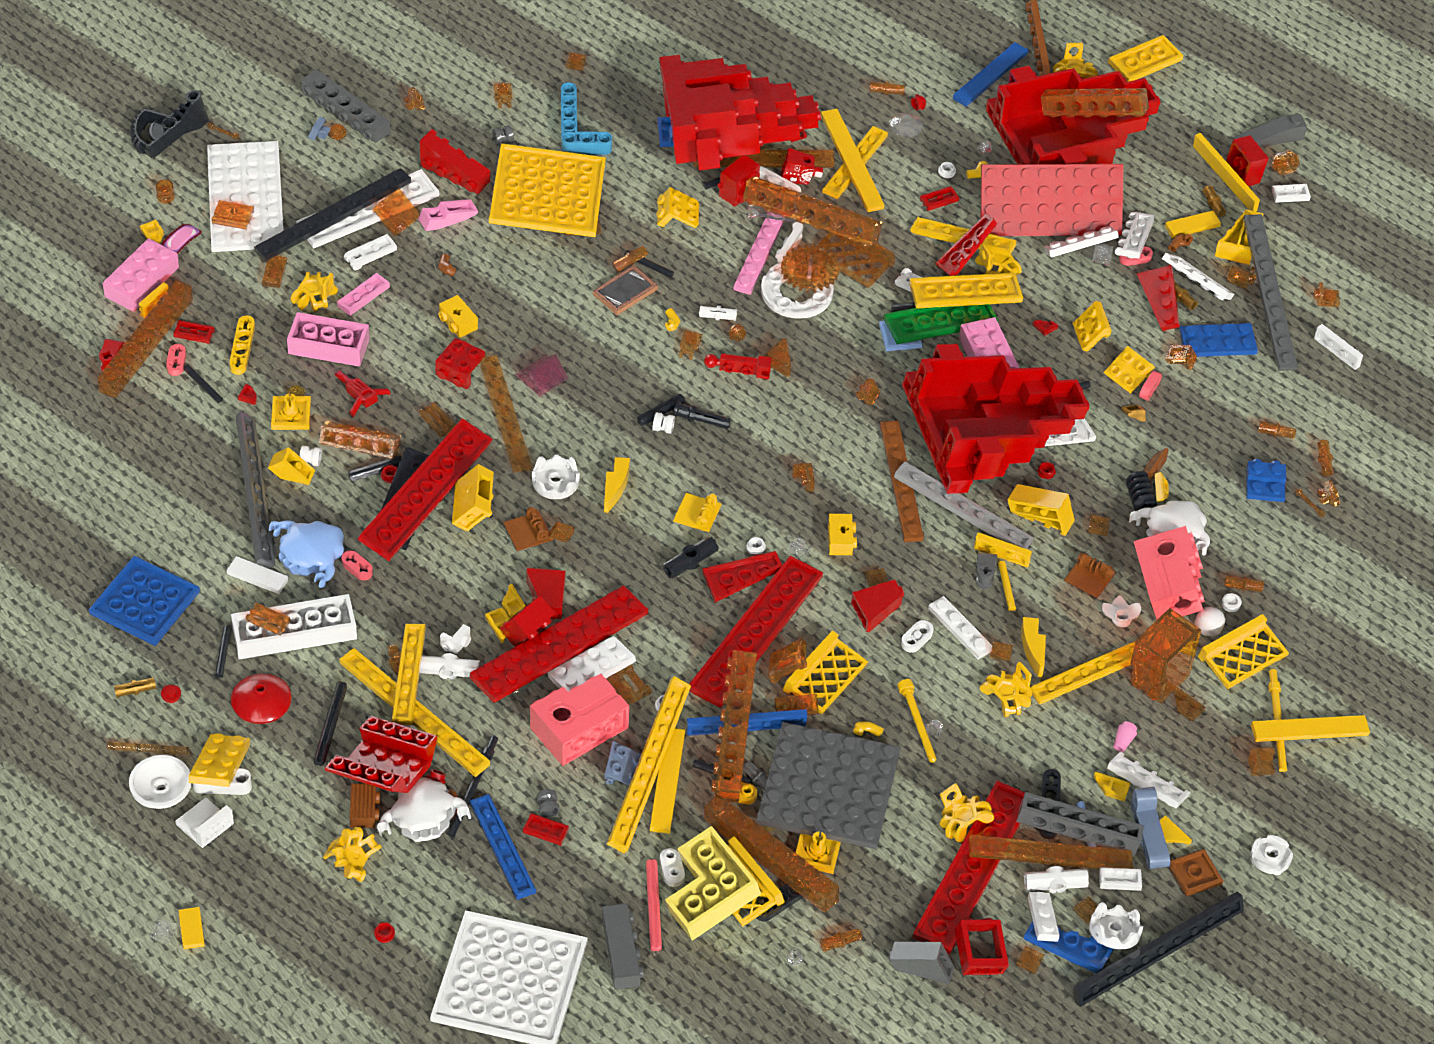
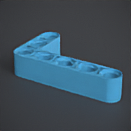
[561,82,612,155]

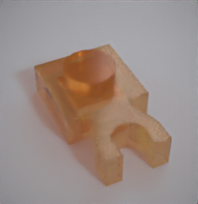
[494,83,512,109]
[679,330,703,360]

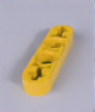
[229,315,255,375]

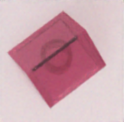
[516,354,568,397]

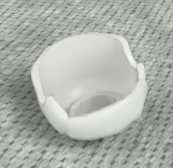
[1194,606,1225,637]

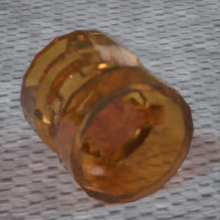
[156,179,175,204]

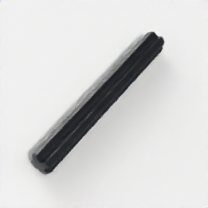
[313,681,347,766]

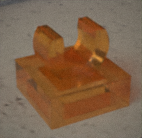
[404,87,425,111]
[855,379,880,405]
[1317,480,1340,506]

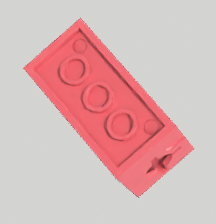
[1134,526,1205,623]
[530,673,629,766]

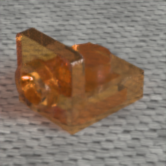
[1227,265,1256,289]
[1314,282,1340,308]
[1165,345,1197,370]
[792,463,815,492]

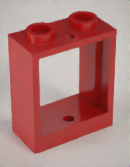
[955,918,1009,975]

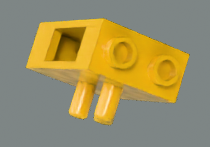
[452,464,494,531]

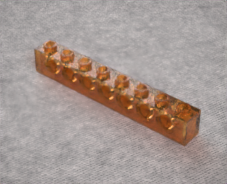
[743,176,883,247]
[97,280,193,399]
[711,650,757,803]
[704,794,839,913]

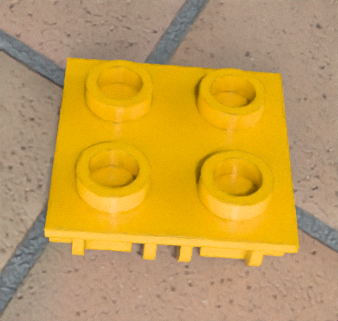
[1103,346,1155,394]
[673,493,722,532]

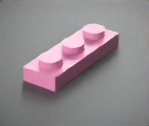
[337,273,390,316]

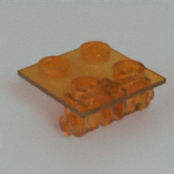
[372,188,420,237]

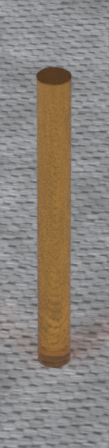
[107,741,190,755]

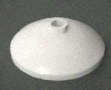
[129,755,191,809]

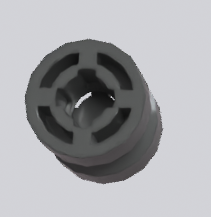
[492,125,514,146]
[537,789,560,817]

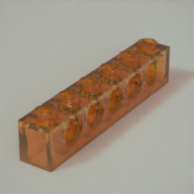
[1041,88,1149,117]

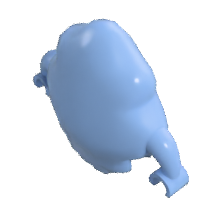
[269,521,344,588]

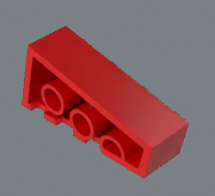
[420,129,490,194]

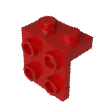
[435,338,485,389]

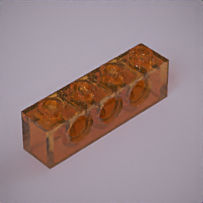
[319,421,400,459]

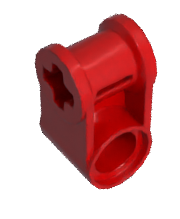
[99,339,126,374]

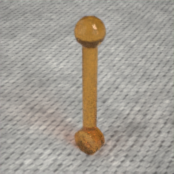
[208,123,239,140]
[1296,489,1325,517]

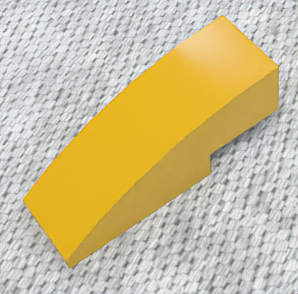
[604,457,630,513]
[1021,617,1046,677]

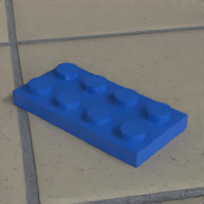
[1179,323,1258,357]

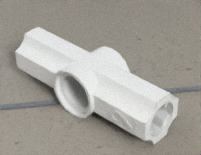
[420,653,480,680]
[1024,866,1089,893]

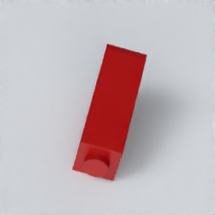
[526,568,566,620]
[851,579,904,632]

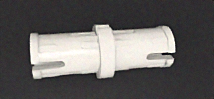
[699,306,737,321]

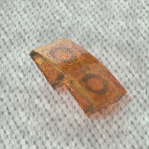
[774,694,819,716]

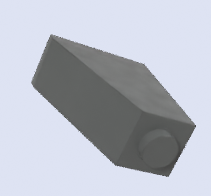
[889,942,954,984]

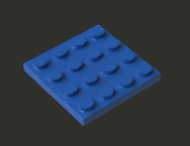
[89,556,200,646]

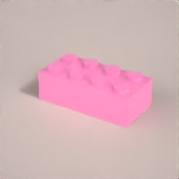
[103,238,179,312]
[287,312,370,366]
[959,317,1019,369]

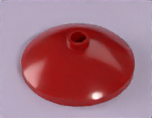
[231,673,292,724]

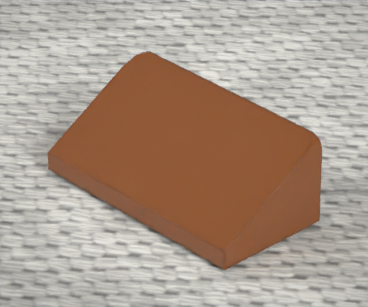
[1143,448,1169,484]

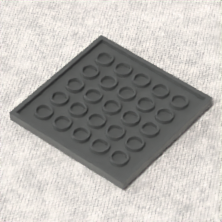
[756,722,901,850]

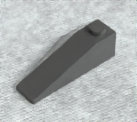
[1233,114,1307,147]

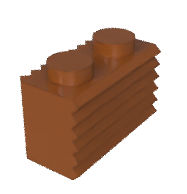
[349,783,380,828]

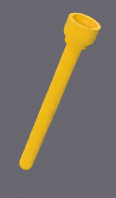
[897,679,936,763]

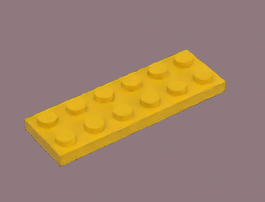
[909,273,1023,308]

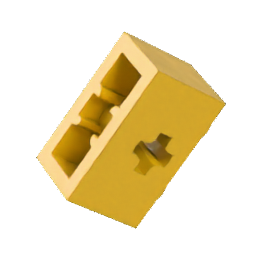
[438,295,478,338]
[828,514,857,555]

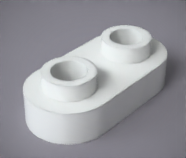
[901,620,934,652]
[660,848,685,887]

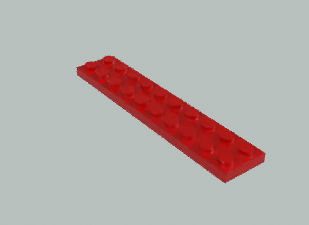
[357,418,493,561]
[689,556,823,708]
[469,585,649,703]
[912,781,1025,955]

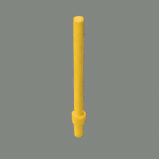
[1268,669,1287,772]

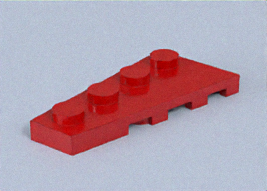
[935,214,998,276]
[702,551,782,603]

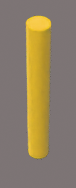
[998,561,1016,611]

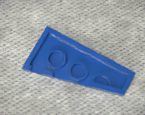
[1024,921,1114,973]

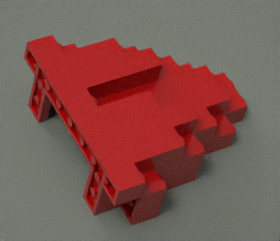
[659,54,821,170]
[986,65,1160,164]
[902,344,1090,494]

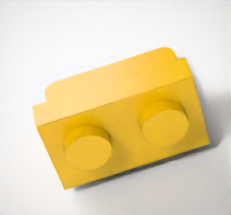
[656,187,699,228]

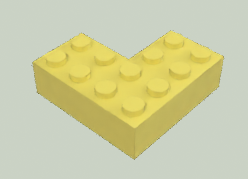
[665,826,761,941]

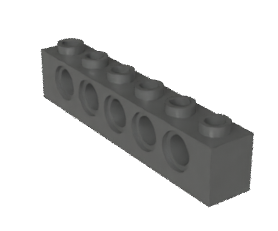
[302,69,390,143]
[1016,792,1144,855]

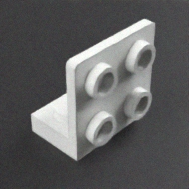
[175,798,234,848]

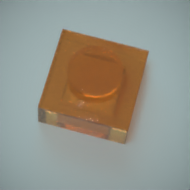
[566,53,586,71]

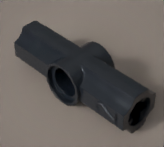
[663,536,719,578]

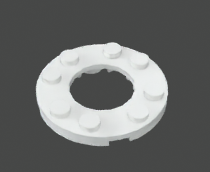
[761,260,834,318]

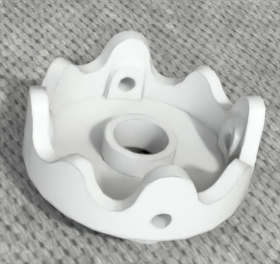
[532,455,580,499]
[1089,902,1143,949]

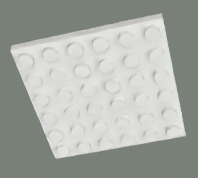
[430,910,588,1044]

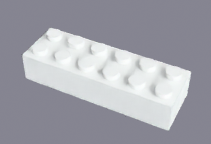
[231,594,357,659]

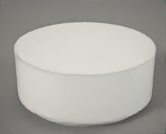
[1221,593,1242,612]

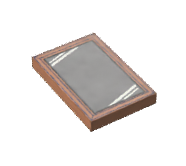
[593,265,658,315]

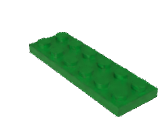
[883,304,998,344]

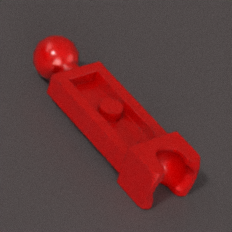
[704,353,772,379]

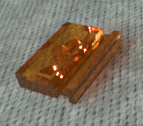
[211,200,254,230]

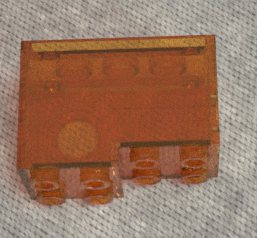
[1130,608,1201,704]

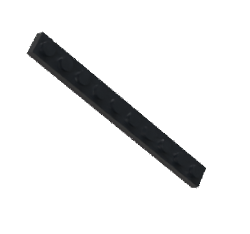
[254,168,411,262]
[1073,891,1244,1007]

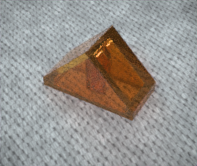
[766,338,791,377]

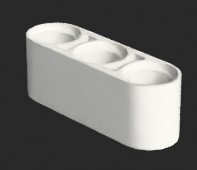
[192,768,252,795]

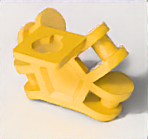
[1053,43,1098,79]
[975,243,1022,275]
[290,272,338,312]
[980,662,1033,717]
[939,783,994,843]
[323,827,382,882]

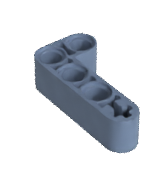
[1131,787,1170,869]

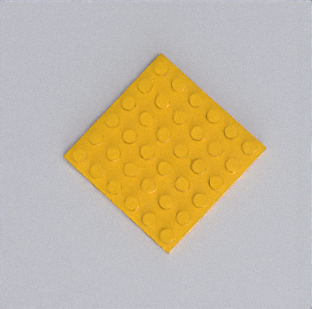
[489,144,606,237]

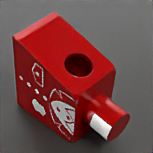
[781,148,823,185]

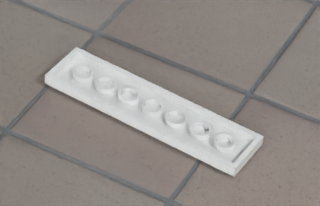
[296,169,439,249]

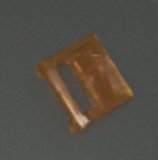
[768,638,807,683]
[606,664,652,705]

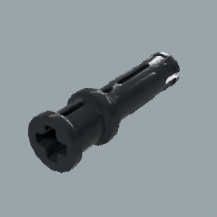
[673,401,731,430]

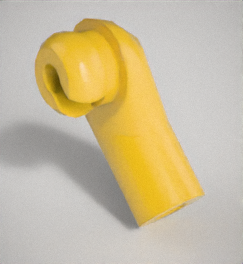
[966,161,988,179]
[665,308,681,331]
[853,722,884,737]

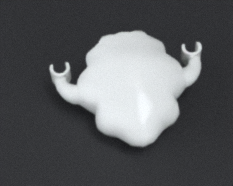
[1129,501,1210,556]
[377,777,471,842]

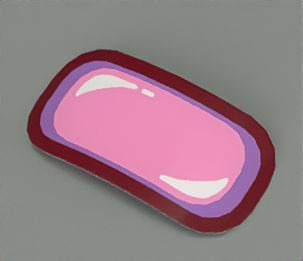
[162,224,202,254]

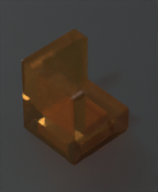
[1248,747,1275,776]

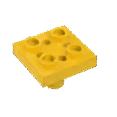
[1072,301,1111,351]
[271,394,311,430]
[793,832,841,874]

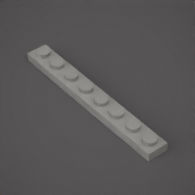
[894,462,1034,549]

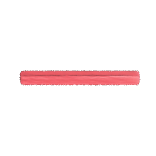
[646,859,662,951]

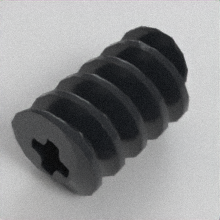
[1125,471,1157,511]

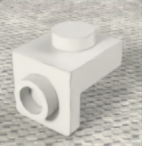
[440,624,471,654]

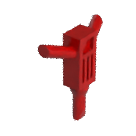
[335,371,391,418]

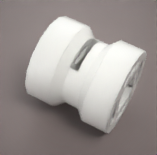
[653,412,675,434]
[300,445,322,467]

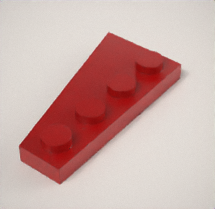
[1136,265,1180,331]

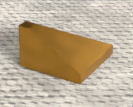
[1121,404,1146,422]

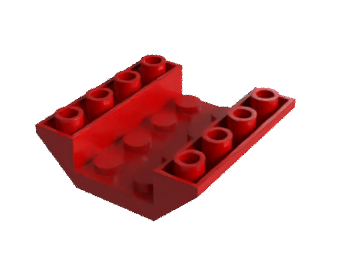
[325,716,438,793]

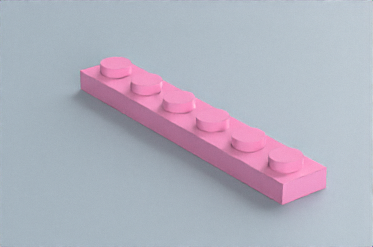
[734,213,785,295]

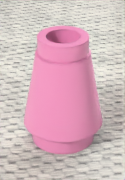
[1113,721,1137,752]

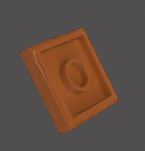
[1169,849,1223,897]

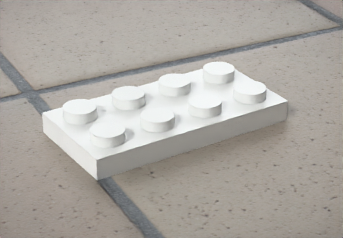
[548,636,636,692]

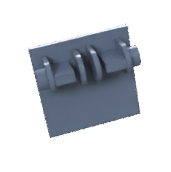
[604,741,641,786]

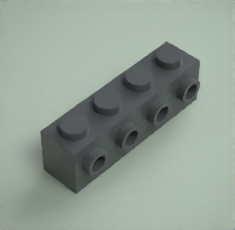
[602,903,644,990]

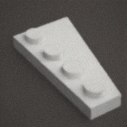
[1162,253,1234,300]

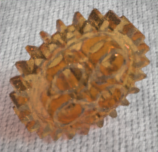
[781,244,840,293]

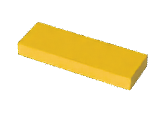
[1165,211,1221,238]
[974,532,1032,567]

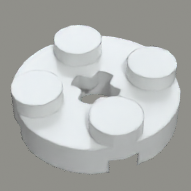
[1251,835,1293,875]

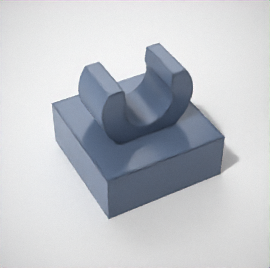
[308,116,330,140]

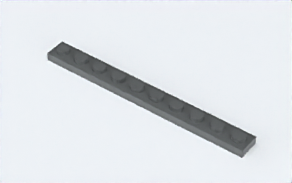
[1243,214,1298,371]
[236,411,275,569]

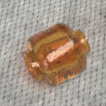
[1272,150,1300,175]

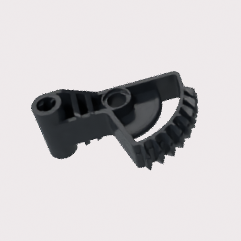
[130,90,209,158]

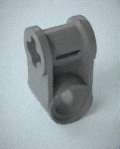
[976,552,997,589]

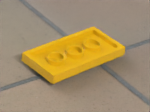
[1108,35,1183,82]
[189,733,250,787]

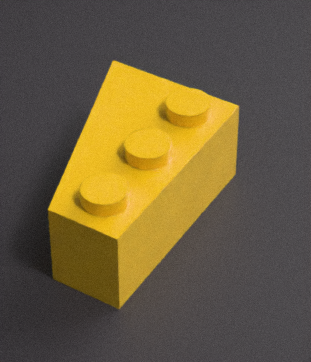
[1215,209,1263,265]
[1008,484,1075,536]

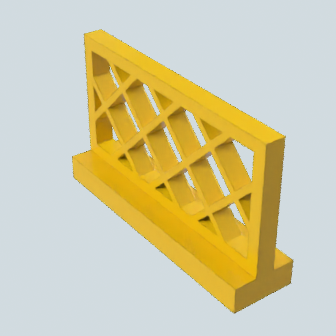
[1198,614,1289,689]
[783,630,868,714]
[727,836,784,927]

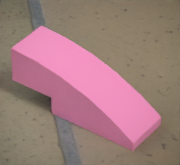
[419,199,478,231]

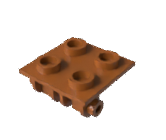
[503,507,553,551]
[1064,553,1116,598]

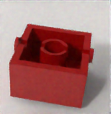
[1226,135,1269,187]
[717,155,760,207]
[499,595,555,646]

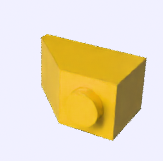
[268,447,315,485]

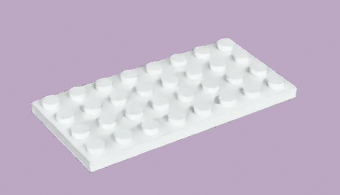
[207,141,283,252]

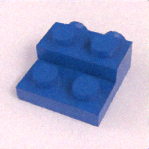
[1246,459,1286,502]

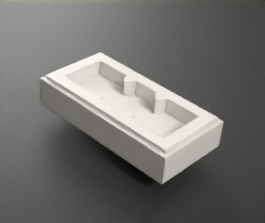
[1272,184,1311,203]
[1099,867,1142,891]

